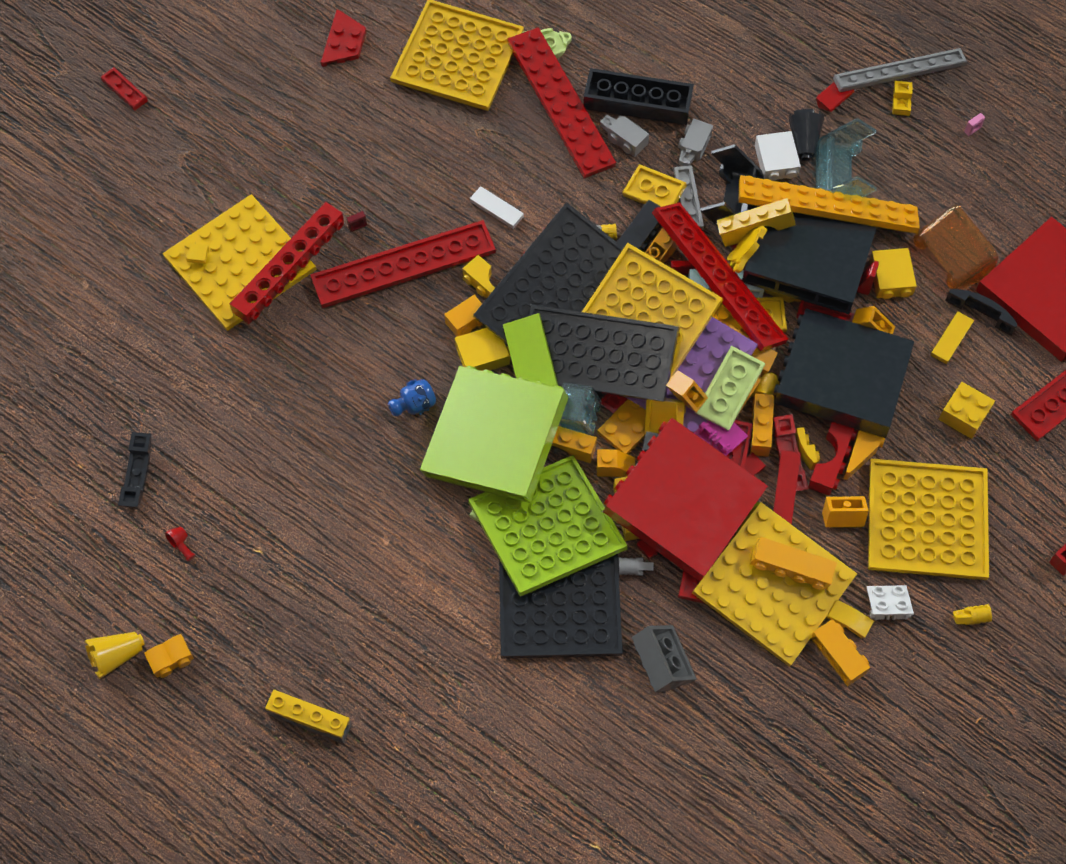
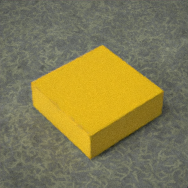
[187,243,209,264]

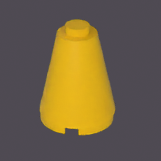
[84,632,145,679]

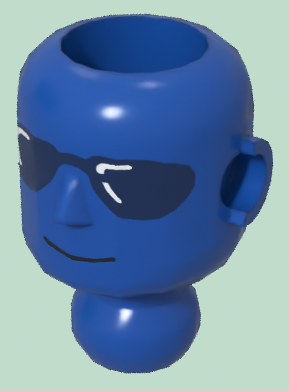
[388,379,436,416]

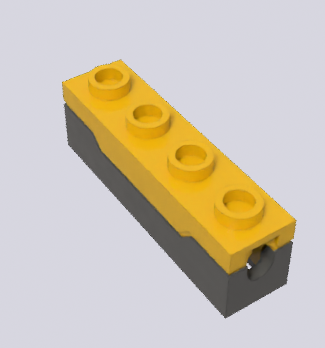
[265,690,352,743]

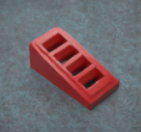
[857,261,879,295]

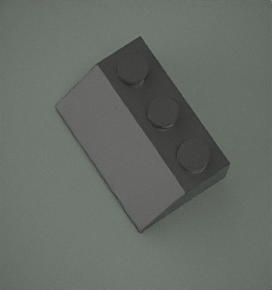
[632,625,697,692]

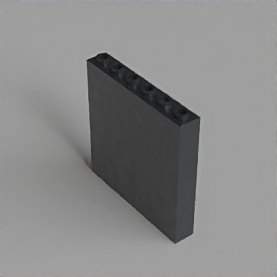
[742,212,877,315]
[773,308,915,438]

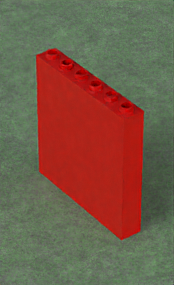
[976,216,1066,362]
[603,418,768,582]

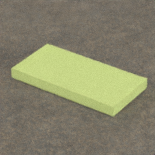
[695,346,766,431]

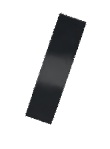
[945,289,1018,336]
[118,432,152,508]

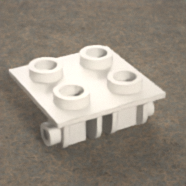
[866,585,914,620]

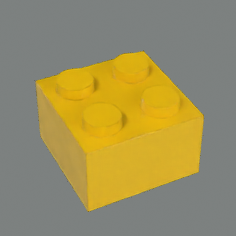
[938,382,995,439]

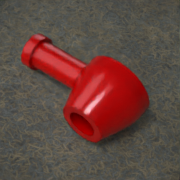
[165,526,195,561]

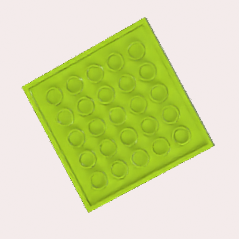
[468,455,627,596]

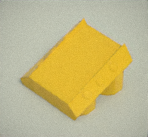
[645,398,686,434]

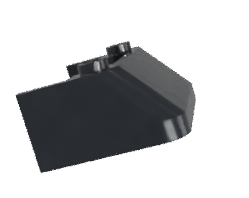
[700,144,764,230]

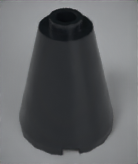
[789,109,824,161]

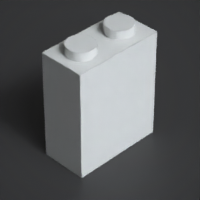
[755,131,801,181]

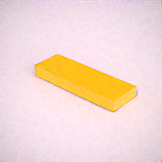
[930,312,974,364]

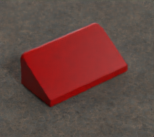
[816,82,854,112]

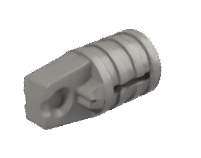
[618,557,654,575]

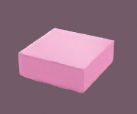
[964,113,985,136]

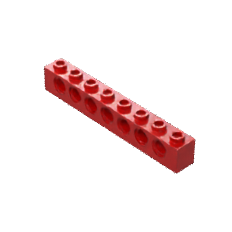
[229,202,344,324]

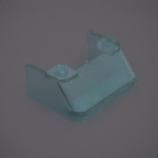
[816,118,877,197]

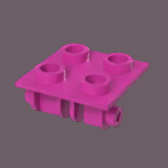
[694,421,748,456]

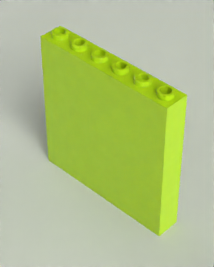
[420,366,569,503]

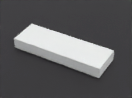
[470,186,524,229]

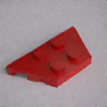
[321,9,367,67]

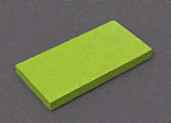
[503,313,558,387]

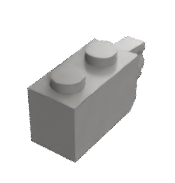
[600,115,649,157]
[678,118,713,166]

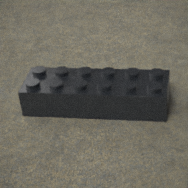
[583,68,694,125]

